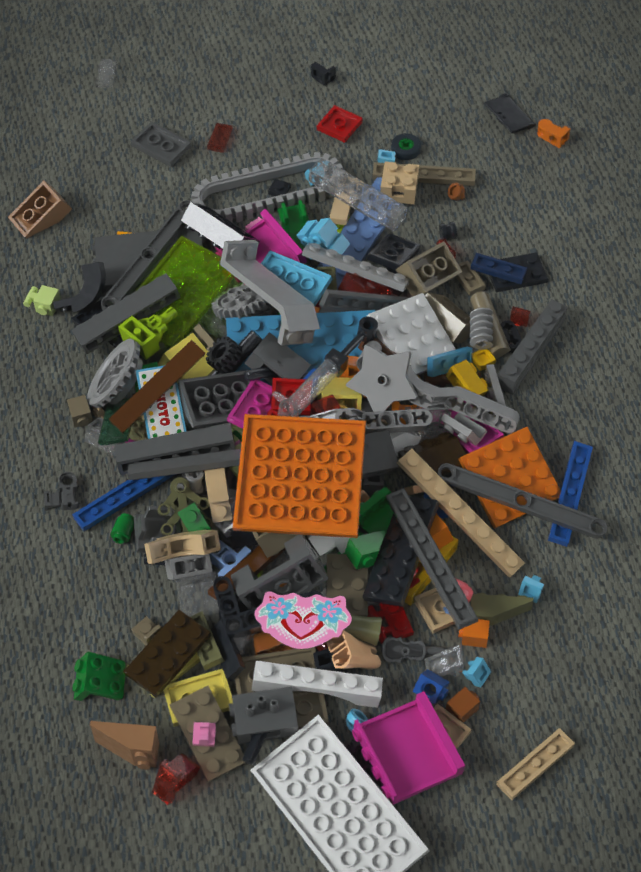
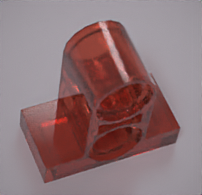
[152,753,200,805]

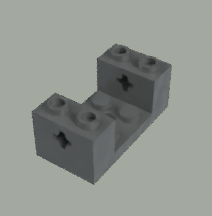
[231,535,329,617]

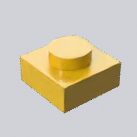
[472,349,496,371]

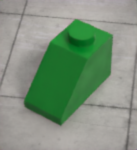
[345,530,385,569]

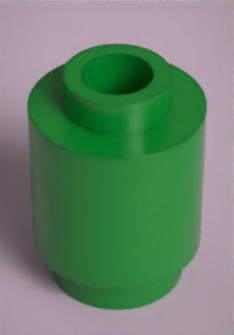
[110,513,134,544]

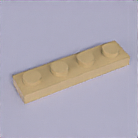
[496,728,575,800]

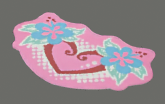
[255,591,352,649]

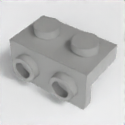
[440,413,487,446]

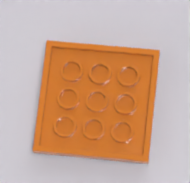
[458,427,561,529]

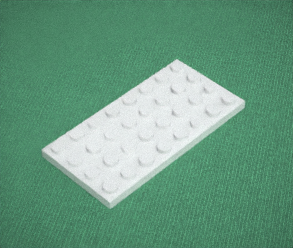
[251,715,429,872]

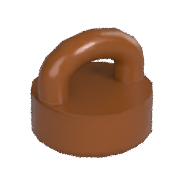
[448,183,465,201]

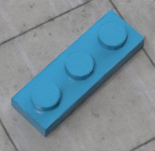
[427,347,472,377]

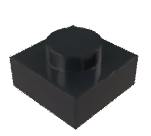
[268,179,291,196]

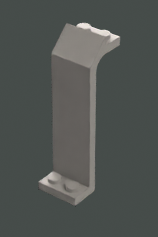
[220,240,320,346]

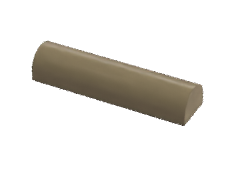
[470,291,510,359]

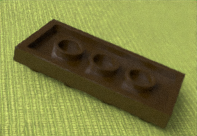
[123,610,211,698]

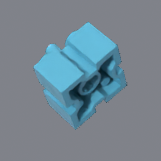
[296,218,350,259]

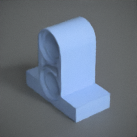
[210,540,251,577]

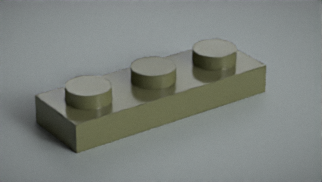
[190,611,224,671]

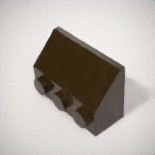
[397,432,466,481]

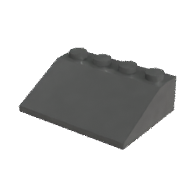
[178,371,251,428]

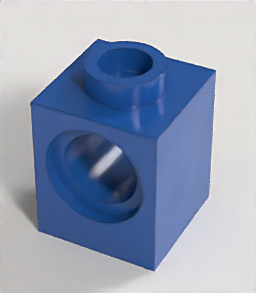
[412,669,450,704]

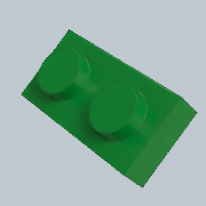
[177,502,212,532]

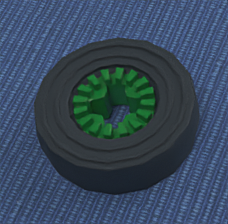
[391,133,421,160]

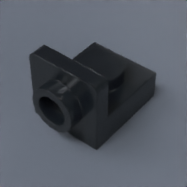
[311,62,336,86]

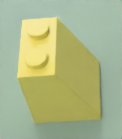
[158,333,214,383]
[317,377,362,419]

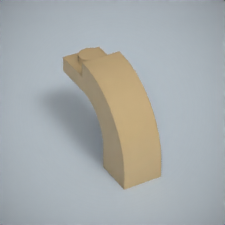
[204,468,233,523]
[144,530,221,564]

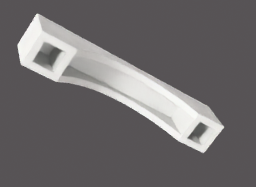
[251,661,383,707]

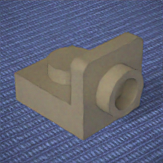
[131,616,162,646]

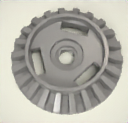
[87,339,143,408]

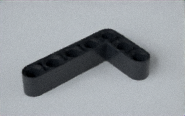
[213,576,323,638]

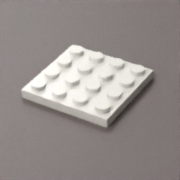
[367,293,456,375]

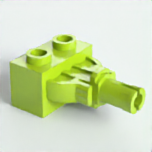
[118,307,178,360]

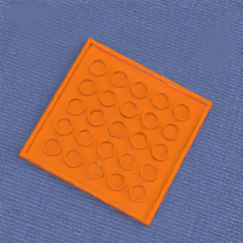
[233,414,366,538]

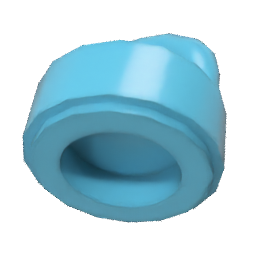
[346,709,368,732]

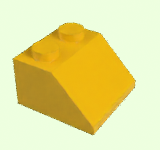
[446,359,488,396]

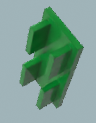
[278,200,309,251]

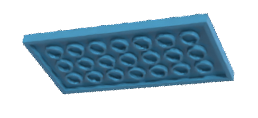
[226,310,375,386]

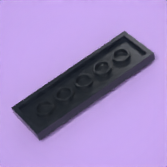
[362,496,439,607]

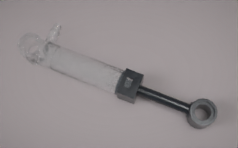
[272,316,378,417]

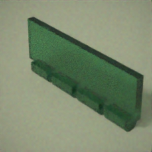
[98,398,131,445]

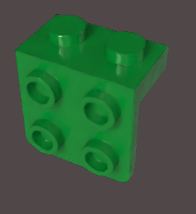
[359,487,393,545]
[72,652,126,701]

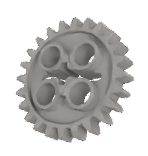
[211,283,268,320]

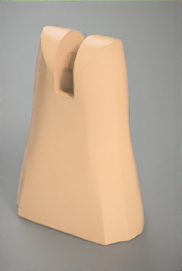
[326,630,381,670]

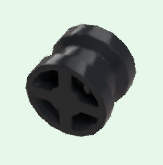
[439,221,457,241]

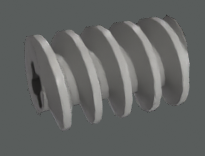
[470,308,493,350]

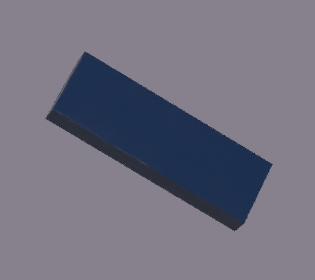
[470,253,527,285]

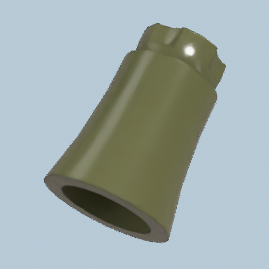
[344,614,382,646]

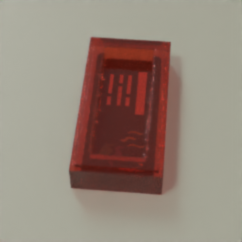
[207,123,233,153]

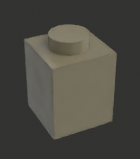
[67,395,93,427]

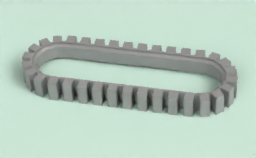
[191,152,343,223]

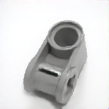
[182,471,204,495]

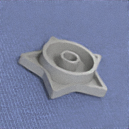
[346,344,418,412]

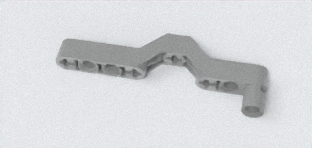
[356,341,520,433]
[301,408,433,434]

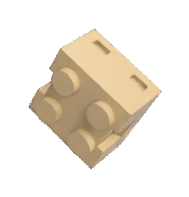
[380,161,419,205]

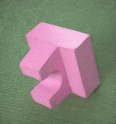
[193,722,216,747]

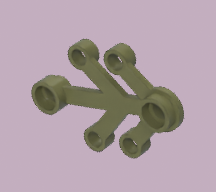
[157,477,213,536]

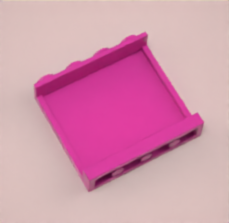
[215,209,307,285]
[352,691,465,805]

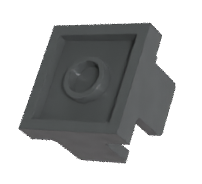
[134,506,181,553]

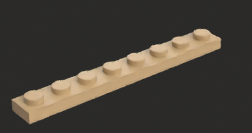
[397,449,525,578]

